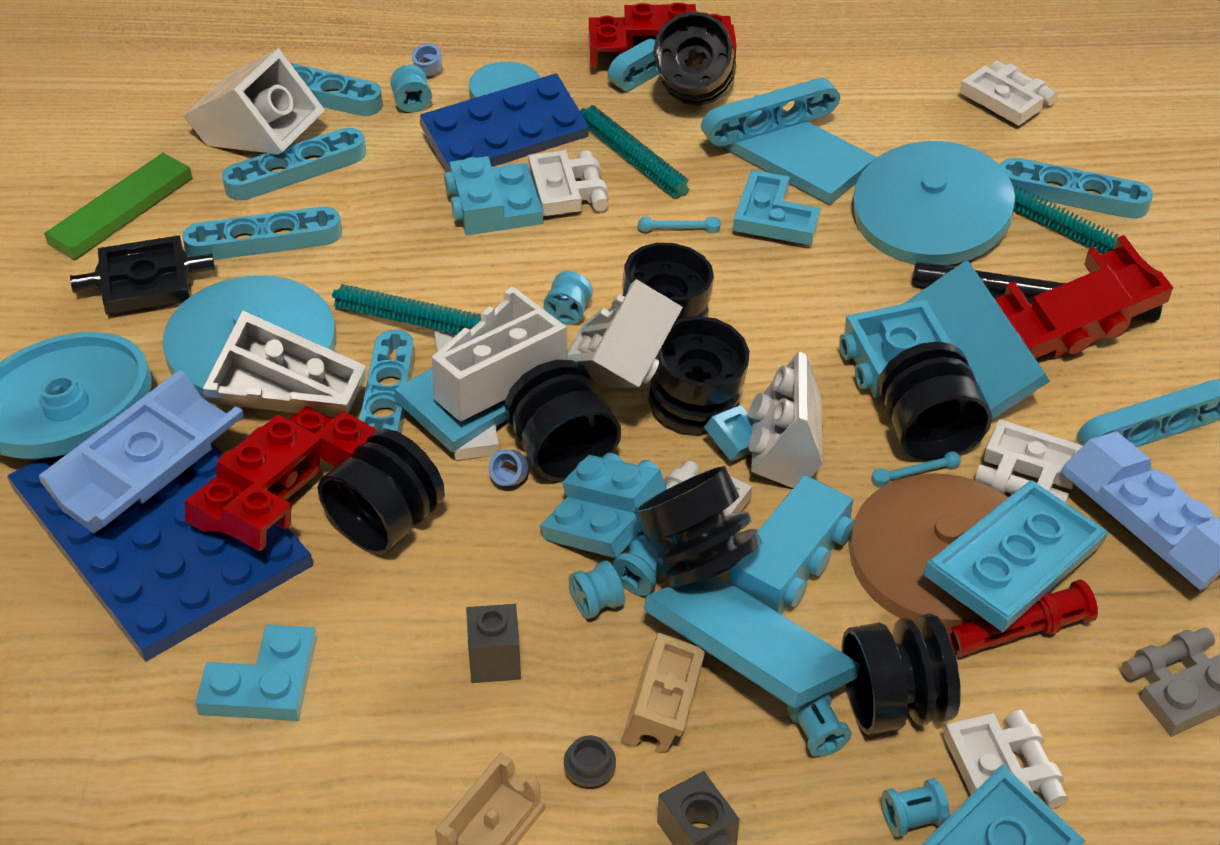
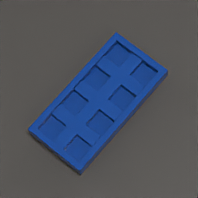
[420,73,589,172]

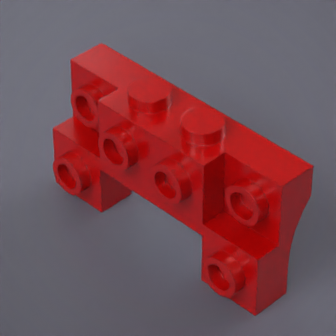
[589,2,737,67]
[995,235,1173,359]
[185,405,378,552]

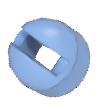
[412,44,443,76]
[489,449,529,486]

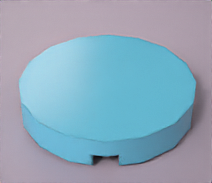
[469,62,541,99]

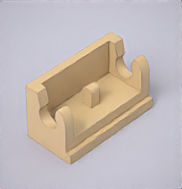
[621,632,705,753]
[435,752,545,845]

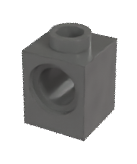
[466,604,521,683]
[657,771,740,845]

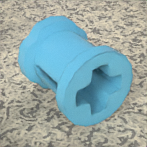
[787,693,852,757]
[881,778,950,838]

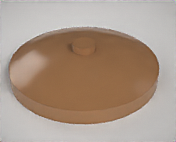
[850,473,1008,630]

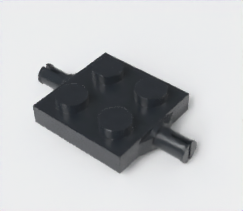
[70,235,215,315]

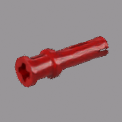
[947,579,1098,658]

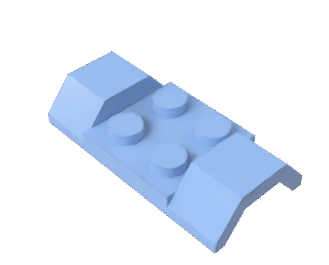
[39,370,244,533]
[1061,431,1220,591]

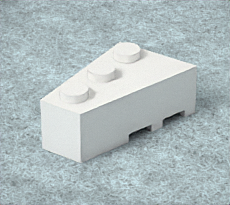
[567,279,683,388]
[432,286,567,422]
[203,310,366,417]

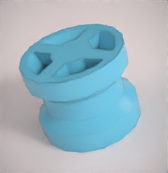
[390,64,432,113]
[543,271,593,325]
[612,535,672,596]
[569,560,625,619]

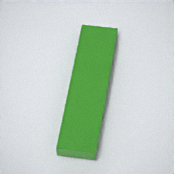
[44,153,192,260]

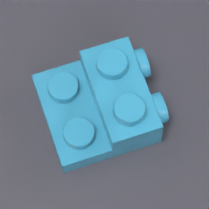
[444,156,543,236]
[839,299,952,399]
[540,453,667,558]

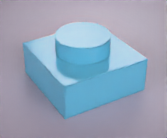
[704,405,752,461]

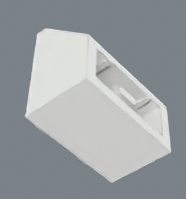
[748,351,823,488]

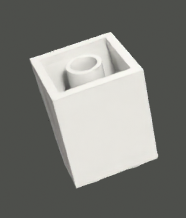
[183,48,325,154]

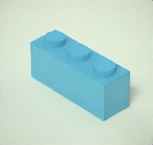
[729,475,855,615]

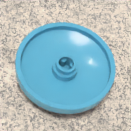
[854,141,1015,265]
[163,275,336,406]
[0,332,152,459]

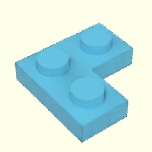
[733,170,821,245]
[195,625,317,721]

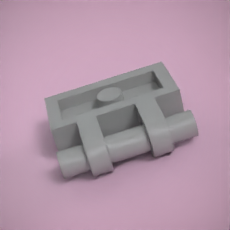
[1122,627,1220,737]

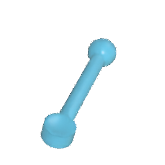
[638,216,721,233]
[872,451,961,488]

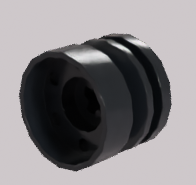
[653,11,737,106]
[622,243,714,321]
[648,316,750,435]
[878,341,993,461]
[505,360,621,481]
[317,428,445,555]
[634,466,762,587]
[841,613,961,735]

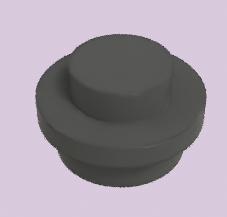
[564,735,616,787]

